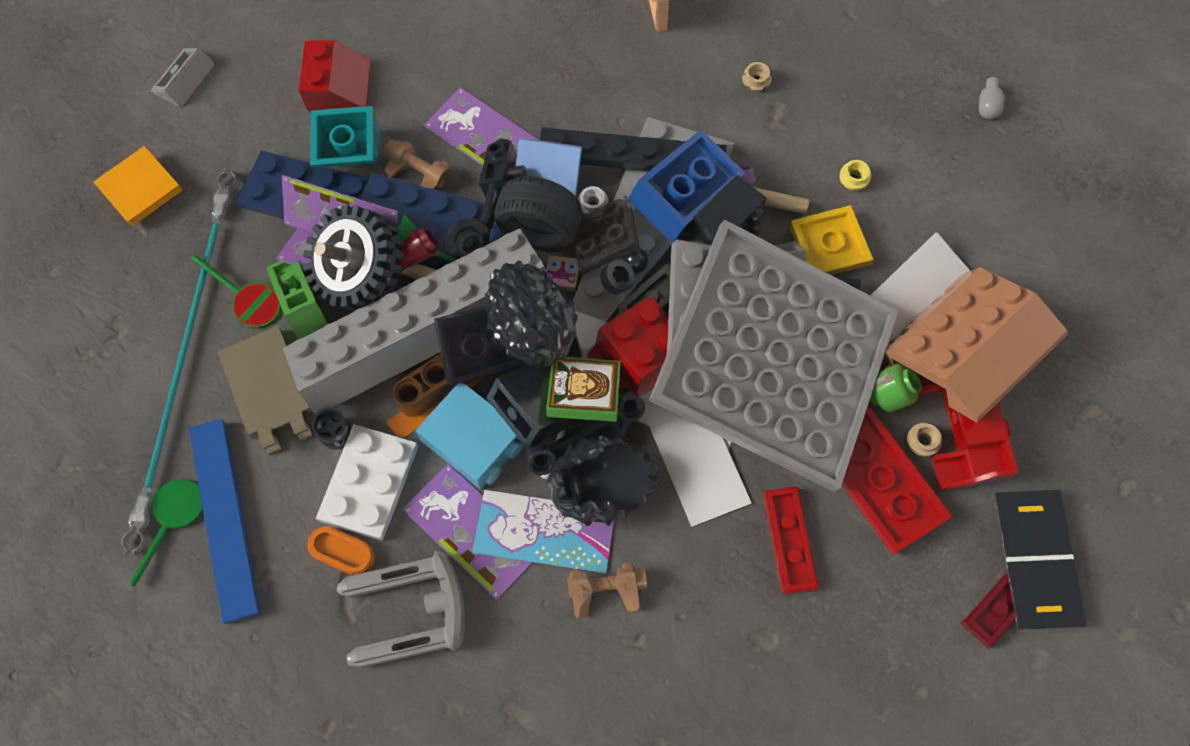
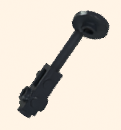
[445,138,527,260]

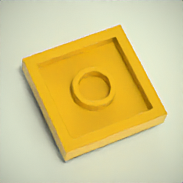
[789,205,873,276]

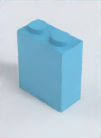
[415,382,524,490]

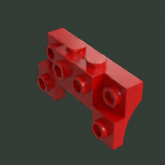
[917,373,1019,491]

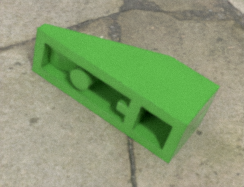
[266,260,328,340]

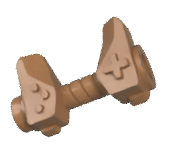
[384,139,450,191]
[567,563,647,619]

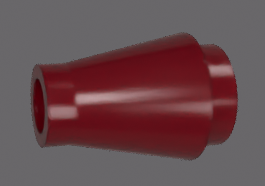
[395,227,440,271]

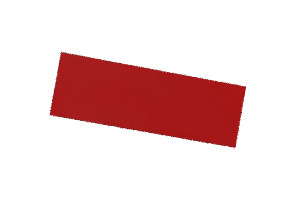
[763,486,819,596]

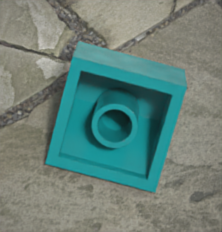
[310,106,380,168]

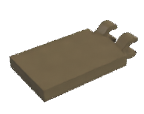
[217,326,313,455]

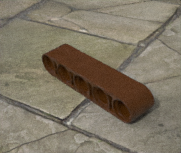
[393,353,472,417]

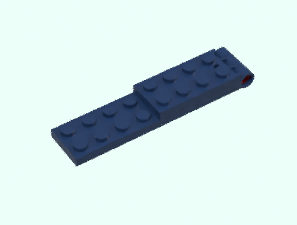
[237,150,504,264]

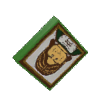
[546,357,620,422]

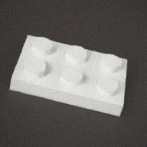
[316,424,418,541]

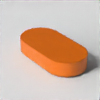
[307,526,375,576]

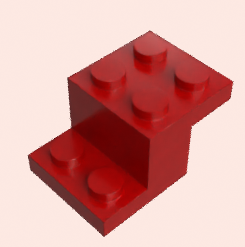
[578,296,669,403]

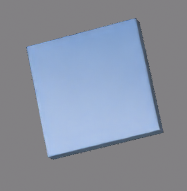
[516,138,582,196]

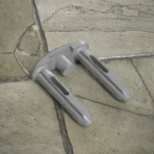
[337,551,465,668]

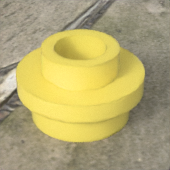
[839,160,871,191]

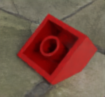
[298,40,372,112]

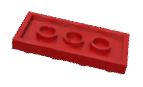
[842,405,952,556]

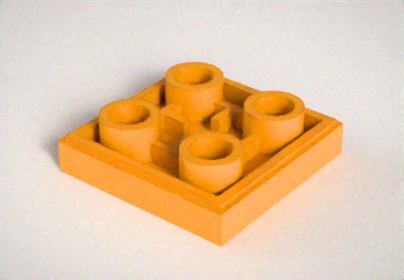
[93,146,183,227]

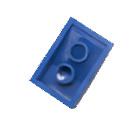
[628,129,746,244]

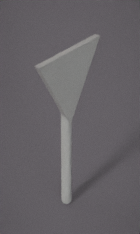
[574,310,608,359]

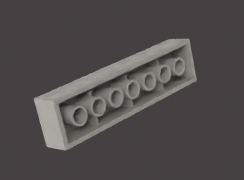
[283,228,548,415]

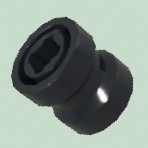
[312,408,352,450]

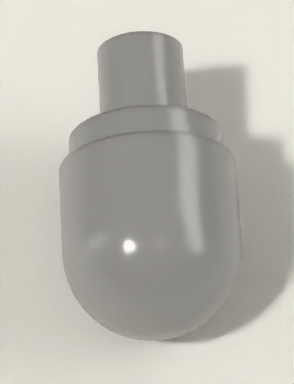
[979,77,1005,120]

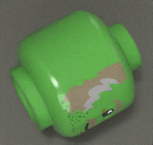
[870,364,922,412]

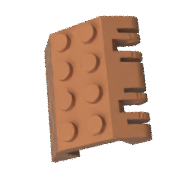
[880,267,1068,423]

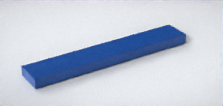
[189,419,261,625]

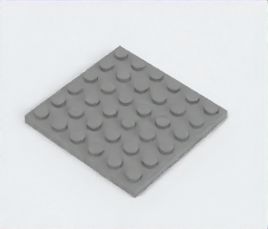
[649,220,898,492]

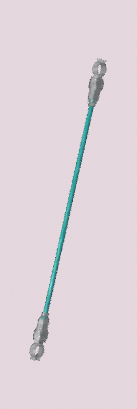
[122,168,238,557]

